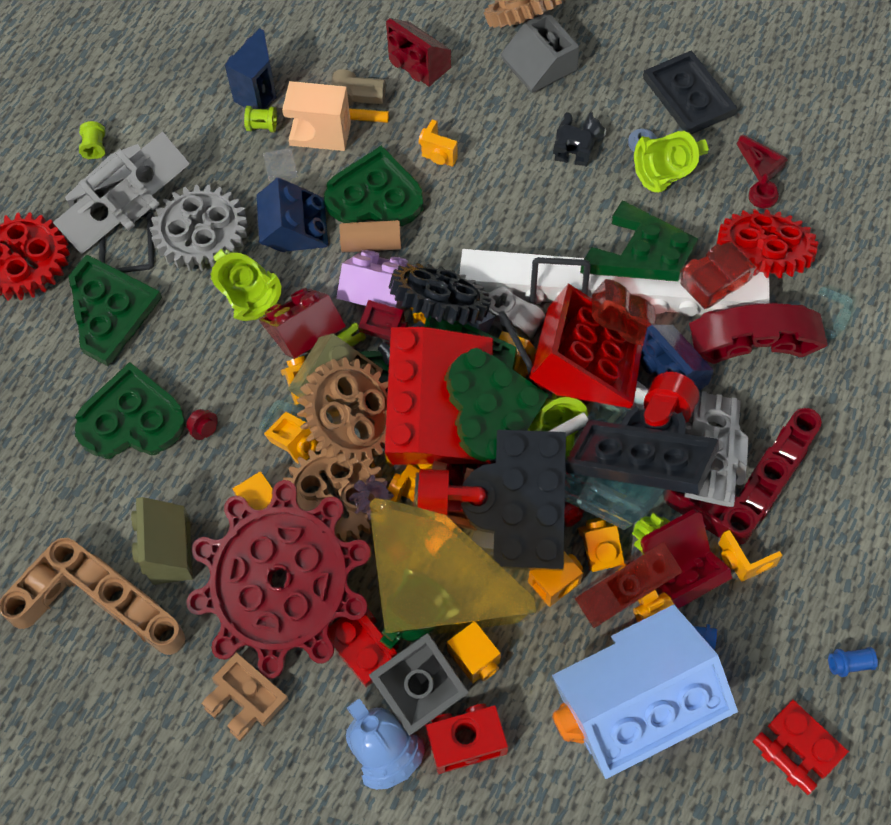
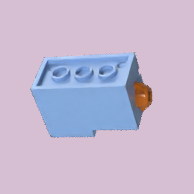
[552,605,738,779]

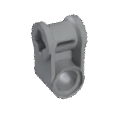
[488,288,545,340]

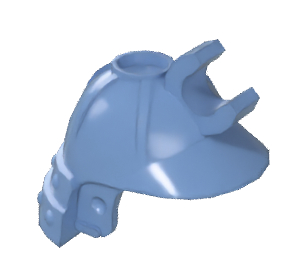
[346,699,424,790]

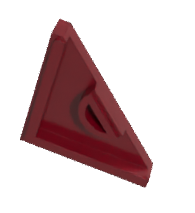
[736,134,788,185]

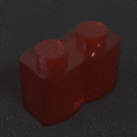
[680,242,756,310]
[592,279,656,346]

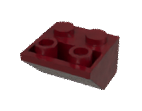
[386,18,451,87]
[259,288,346,359]

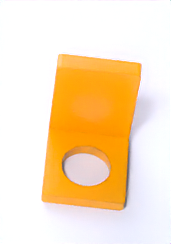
[718,530,783,582]

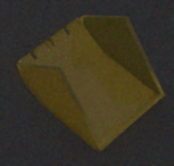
[370,498,536,639]

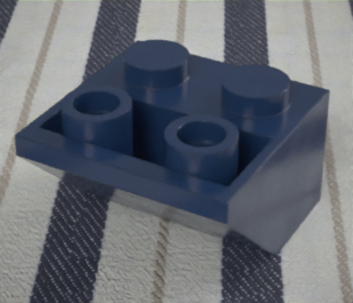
[225,28,277,109]
[256,177,329,252]
[640,324,714,390]

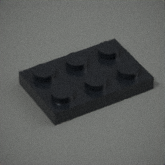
[643,50,737,135]

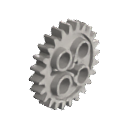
[150,184,248,271]

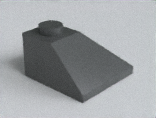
[369,633,469,736]

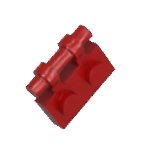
[752,700,849,795]

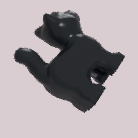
[553,112,606,167]

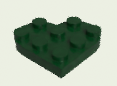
[324,145,423,226]
[444,348,549,462]
[74,362,186,459]

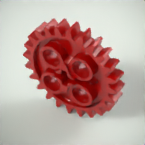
[716,209,818,278]
[0,212,70,301]

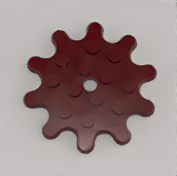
[186,480,371,679]

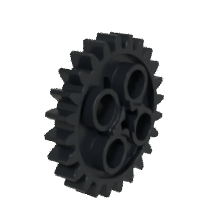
[388,263,492,325]

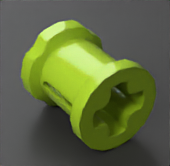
[244,106,277,132]
[79,121,106,159]

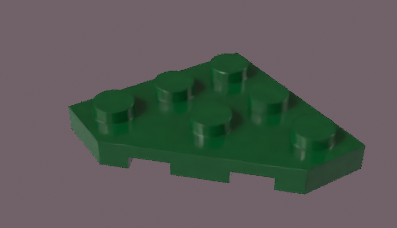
[68,254,162,367]

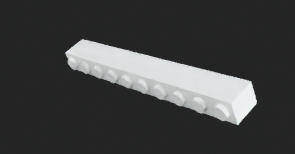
[459,249,769,316]

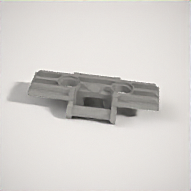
[53,131,190,254]
[684,391,748,507]

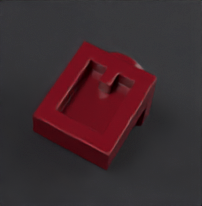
[358,300,408,344]

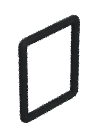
[99,211,154,273]
[530,257,591,316]
[499,311,538,387]

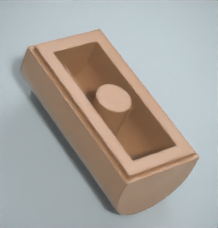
[339,220,401,253]

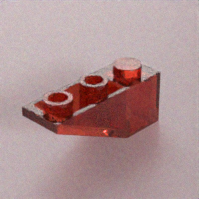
[572,542,683,628]

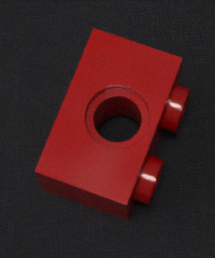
[426,704,508,774]

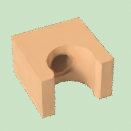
[282,81,351,151]

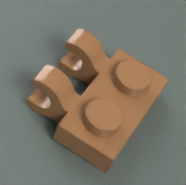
[202,652,289,741]

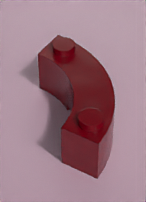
[689,303,828,364]

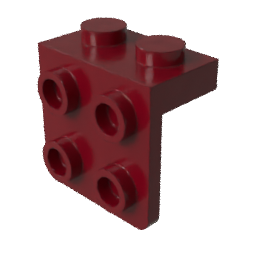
[640,509,732,609]

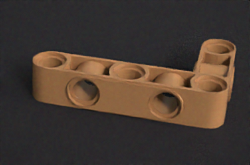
[0,538,185,655]

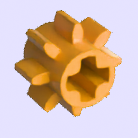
[633,589,674,622]

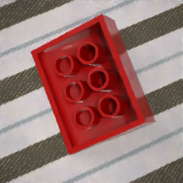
[529,283,644,408]
[385,327,493,465]

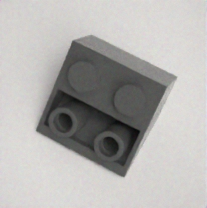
[501,11,580,93]

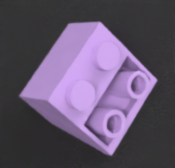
[336,250,415,309]

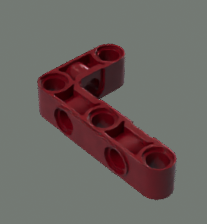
[664,408,822,545]

